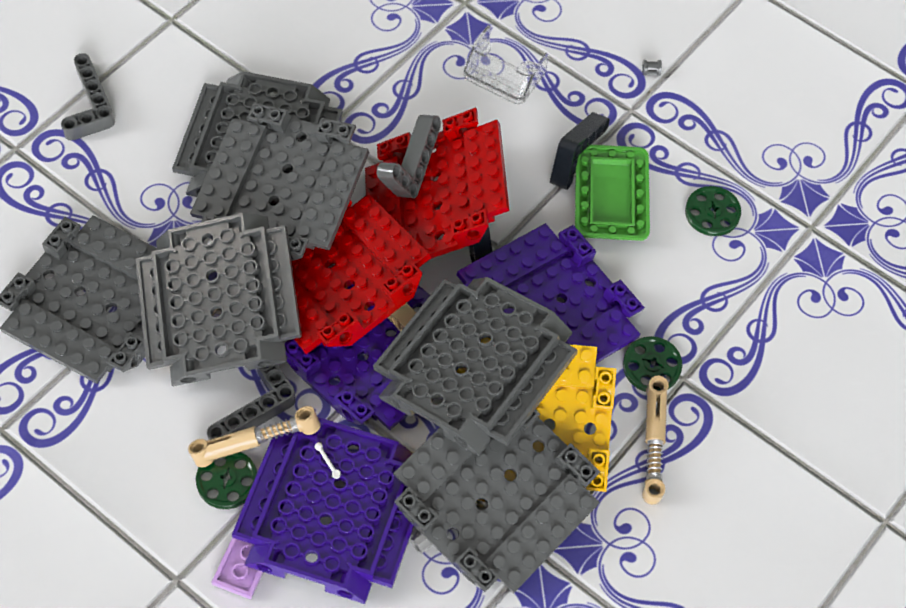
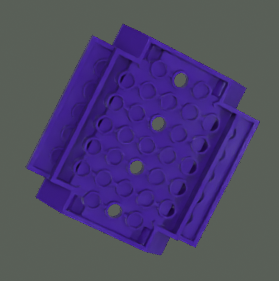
[456,223,645,364]
[285,284,430,430]
[232,418,414,604]

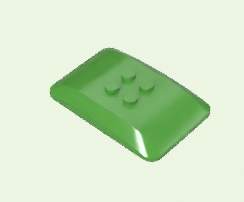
[575,145,650,241]

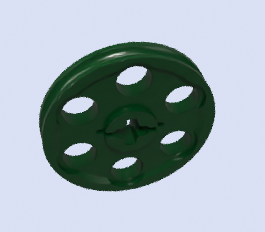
[685,186,741,236]
[623,336,682,392]
[196,452,257,509]

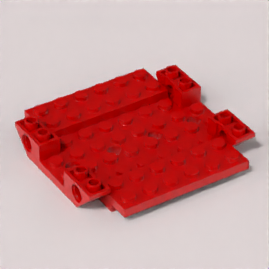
[365,107,510,259]
[292,194,431,354]

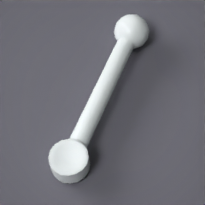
[315,442,340,479]

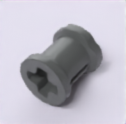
[642,60,662,76]

